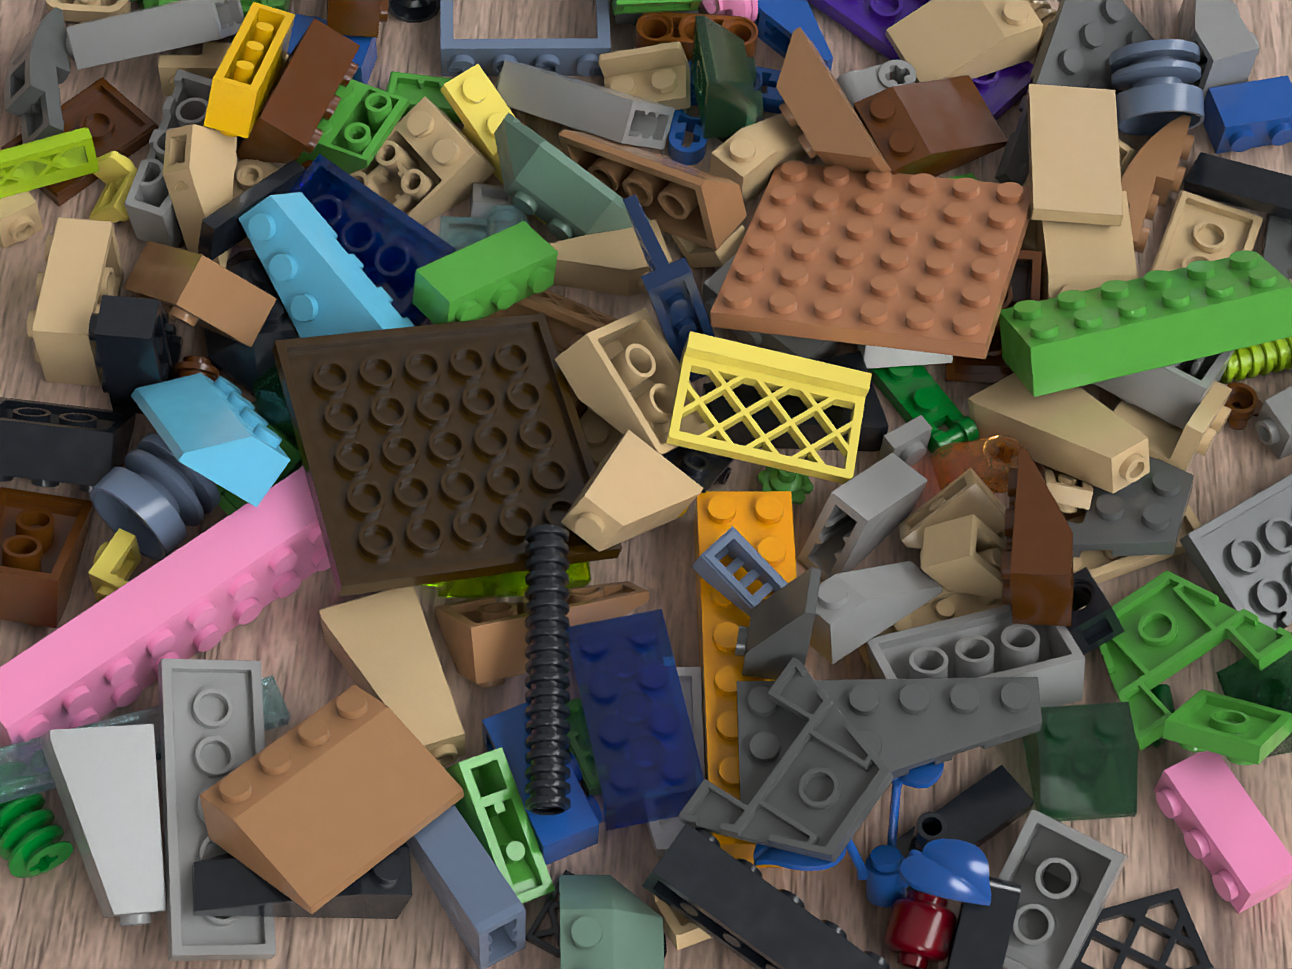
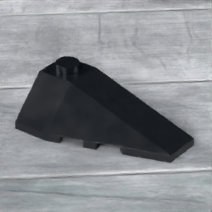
[192,842,412,919]

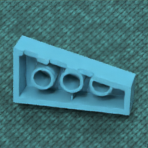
[238,192,415,338]

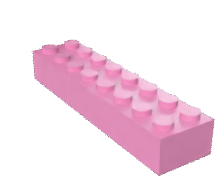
[0,467,331,769]

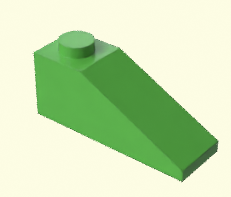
[445,747,555,903]

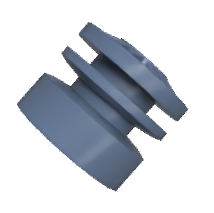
[1109,39,1205,136]
[89,433,221,561]

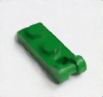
[867,365,979,460]

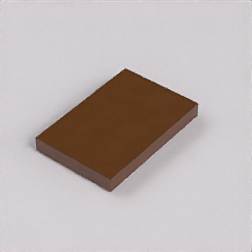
[1,77,159,207]

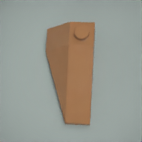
[435,581,650,688]

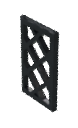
[1071,888,1214,969]

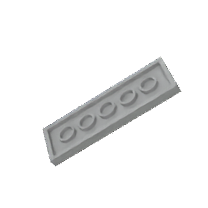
[158,659,276,961]

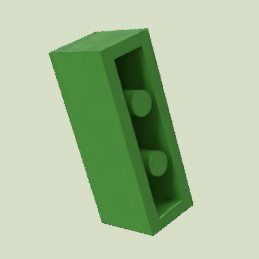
[413,221,558,324]

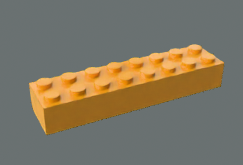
[694,491,797,868]

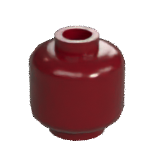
[884,891,957,969]

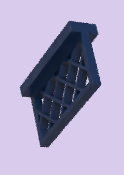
[623,194,715,382]

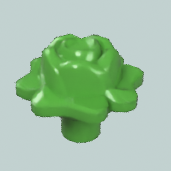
[757,466,814,505]

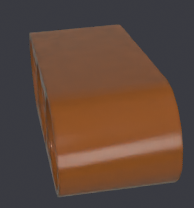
[635,12,758,66]

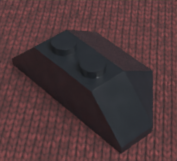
[204,249,299,403]

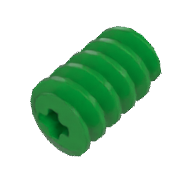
[0,763,74,878]

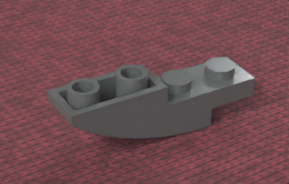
[4,7,71,144]

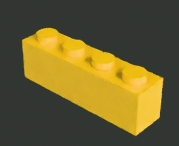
[203,2,295,139]

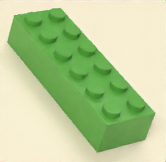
[999,250,1292,397]

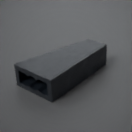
[702,351,889,452]

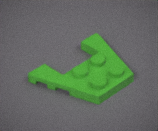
[1098,570,1292,751]

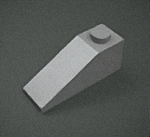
[809,561,942,665]

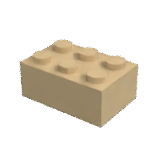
[27,217,124,386]

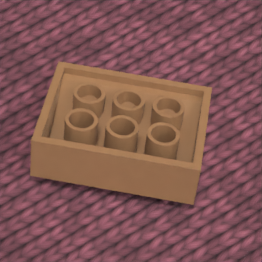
[200,684,464,914]

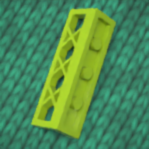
[0,127,99,199]

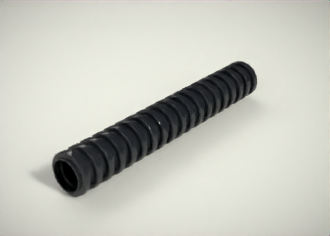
[525,524,571,815]

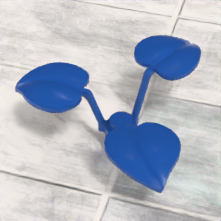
[753,762,991,908]

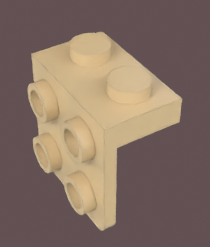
[1113,381,1232,471]

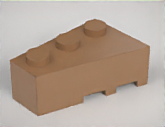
[123,241,277,347]

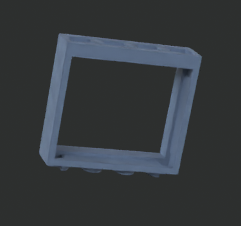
[440,0,611,77]

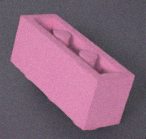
[1154,751,1292,914]

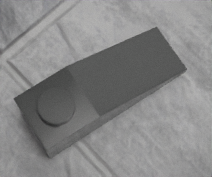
[735,568,821,680]

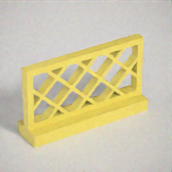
[666,331,872,484]

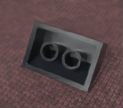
[0,397,136,492]

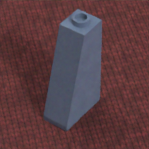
[406,805,526,969]

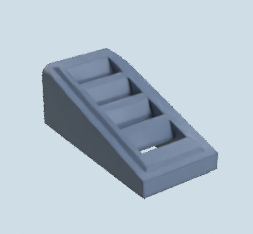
[691,526,788,617]

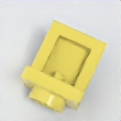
[89,151,138,223]
[88,528,142,602]

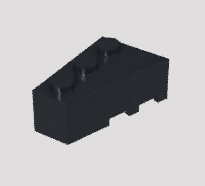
[89,295,183,414]

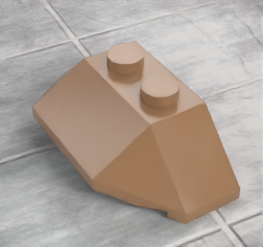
[776,27,891,173]

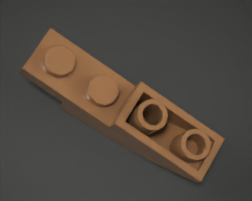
[1121,114,1195,254]

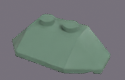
[494,112,650,240]
[559,875,664,969]

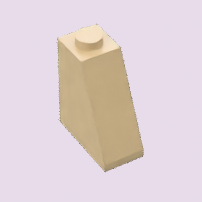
[561,429,703,552]

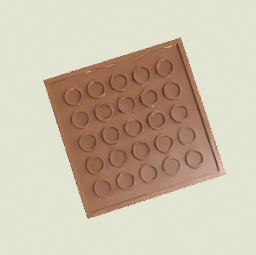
[710,160,1031,359]

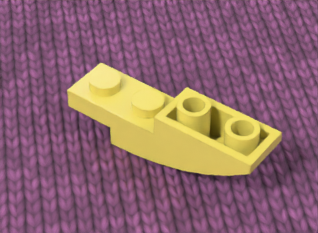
[440,64,546,225]

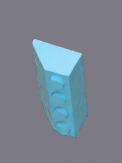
[131,373,290,507]

